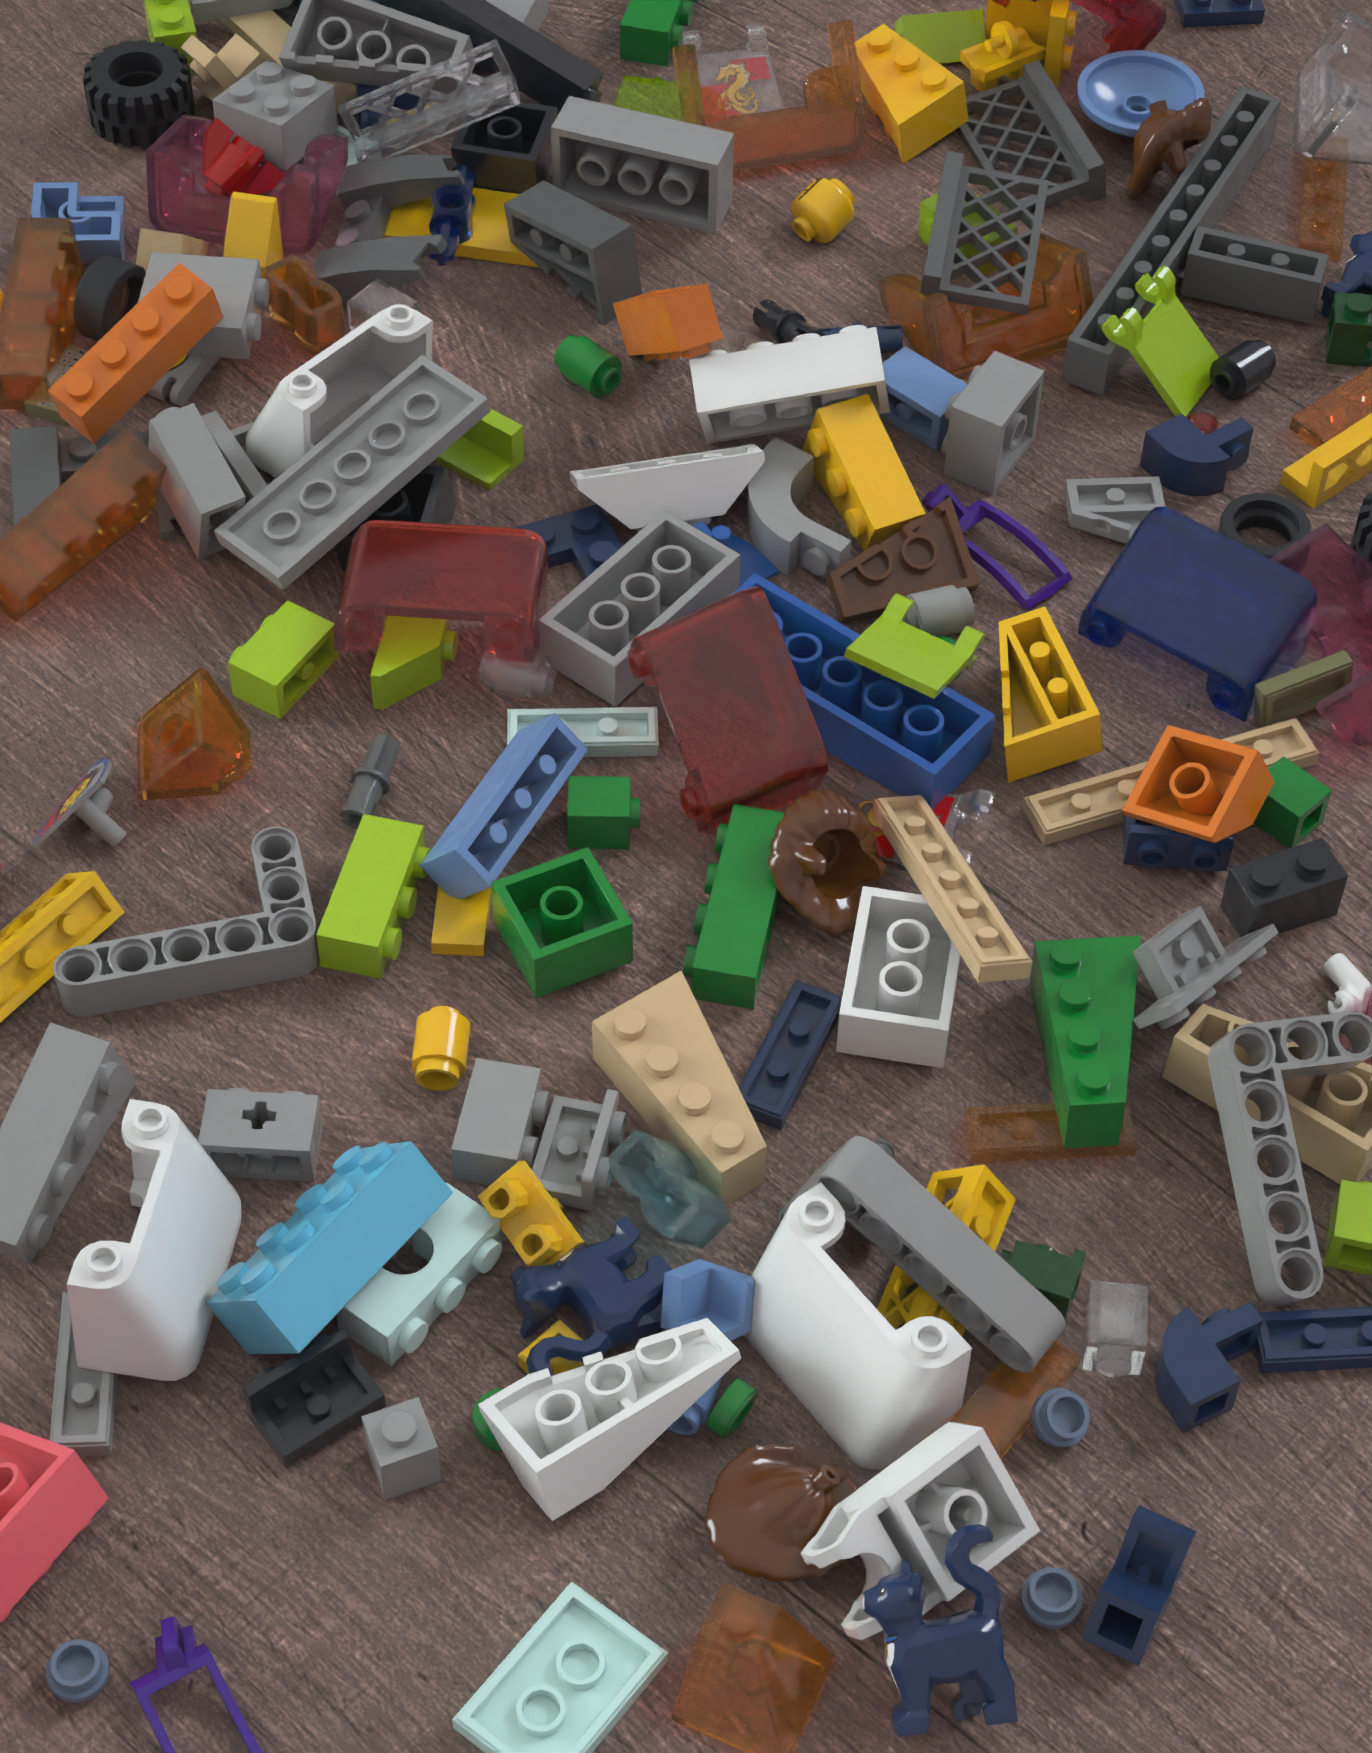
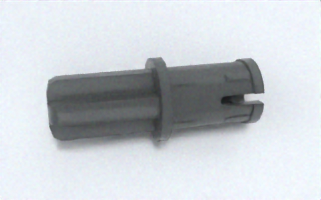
[340,734,400,829]

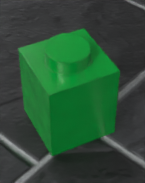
[1253,756,1332,848]
[567,776,640,849]

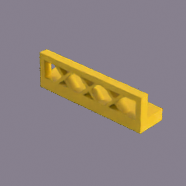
[1280,413,1372,509]
[0,871,125,1023]
[877,1164,1016,1337]

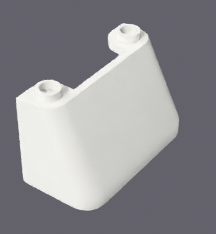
[246,304,433,478]
[66,1099,242,1381]
[743,1183,972,1470]

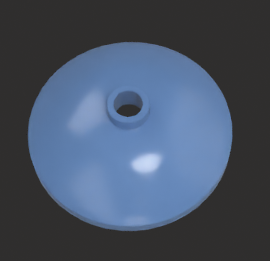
[1076,50,1205,138]

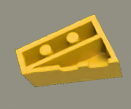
[802,394,926,551]
[999,606,1103,783]

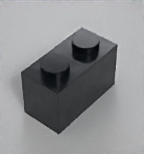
[1220,838,1348,937]

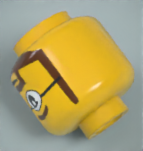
[791,178,855,244]

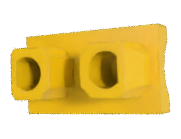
[960,20,1046,92]
[477,1160,584,1267]

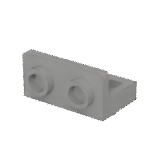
[532,1089,627,1211]

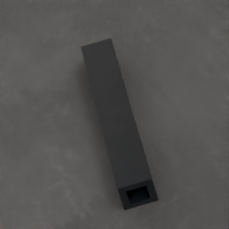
[373,0,604,115]

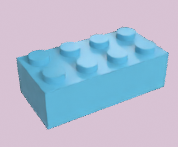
[205,1141,453,1354]

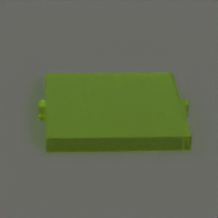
[614,75,691,121]

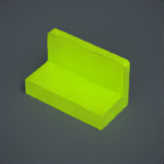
[895,9,986,64]
[434,409,525,490]

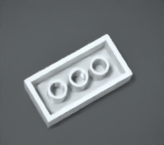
[689,325,890,444]

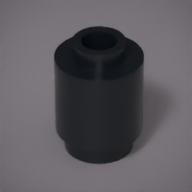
[1210,340,1276,400]

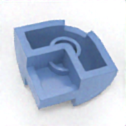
[31,182,126,263]

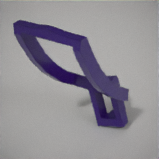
[922,484,1072,609]
[130,1616,263,1753]

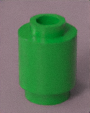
[554,335,622,397]

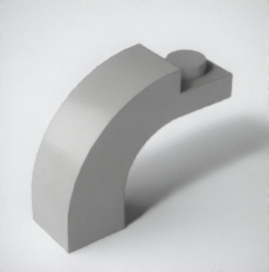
[747,437,851,579]

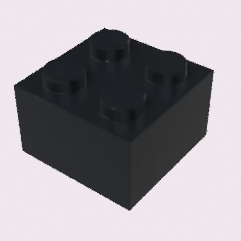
[451,94,557,194]
[334,466,457,579]

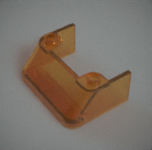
[672,20,867,172]

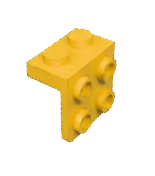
[985,0,1078,87]

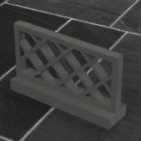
[956,60,1106,212]
[917,151,1049,315]

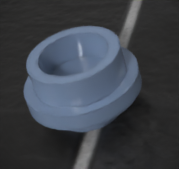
[1031,1388,1090,1448]
[1021,1567,1083,1629]
[46,1639,110,1703]

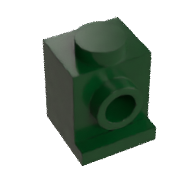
[1325,292,1372,367]
[1000,1240,1086,1323]

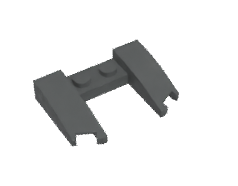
[310,155,465,307]
[10,417,176,550]

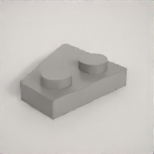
[1064,476,1173,555]

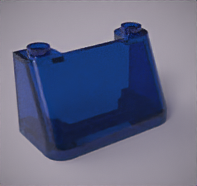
[1078,506,1317,722]

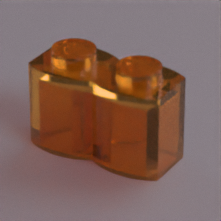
[265,255,345,356]

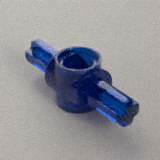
[429,165,476,266]

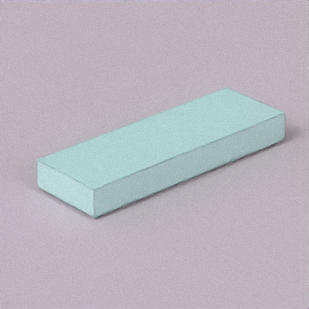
[507,707,659,757]

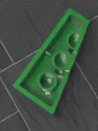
[1029,935,1141,1149]

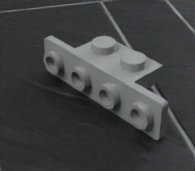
[1132,906,1278,1029]

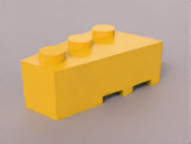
[851,23,969,164]

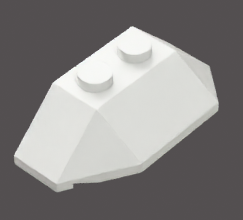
[569,444,765,533]

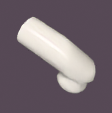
[1323,953,1372,1014]

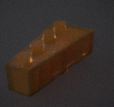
[0,218,85,410]
[0,427,167,622]

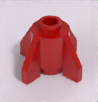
[201,118,285,203]

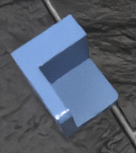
[661,1259,755,1341]

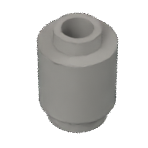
[904,585,975,636]

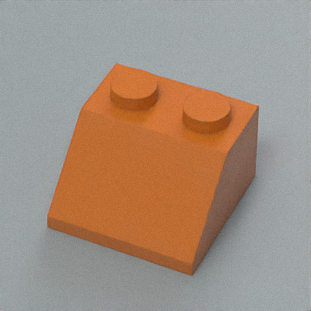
[1122,725,1275,843]

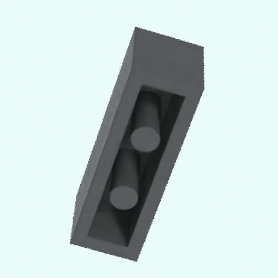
[1181,226,1329,324]

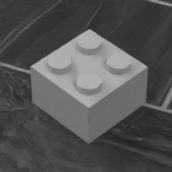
[212,60,338,171]
[941,351,1045,495]

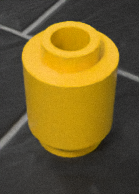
[411,1006,471,1091]

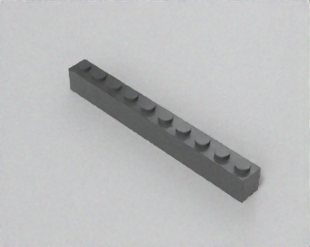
[1062,86,1282,396]

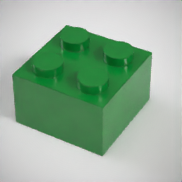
[491,847,633,998]

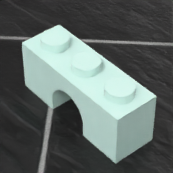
[336,1183,502,1367]

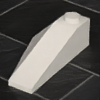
[478,1318,741,1521]

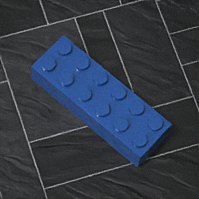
[692,573,995,809]

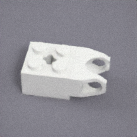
[800,1422,1040,1640]

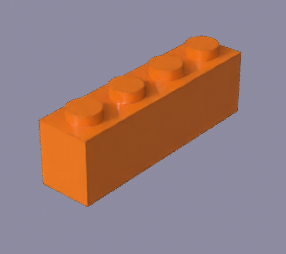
[48,263,223,444]
[612,283,723,362]

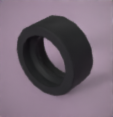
[73,255,146,342]
[1216,493,1311,582]

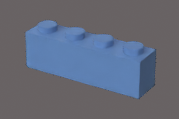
[419,713,588,899]

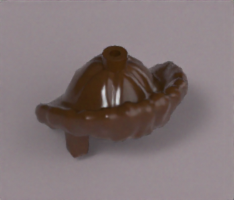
[1127,98,1212,200]
[768,790,888,935]
[704,1442,859,1582]

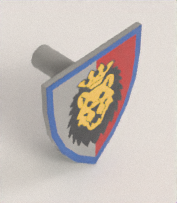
[31,758,127,849]

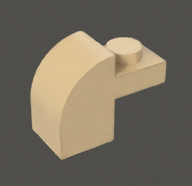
[181,34,266,101]

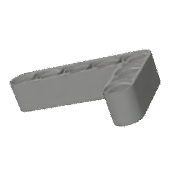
[53,826,320,1017]
[1208,1011,1372,1308]
[777,1136,1066,1373]

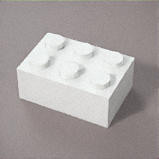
[836,886,961,1068]

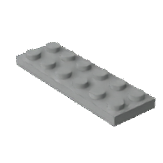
[214,355,491,590]

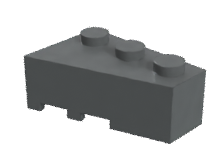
[504,180,642,325]

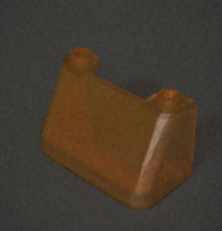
[878,233,1093,381]

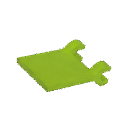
[1101,265,1219,417]
[844,593,986,699]

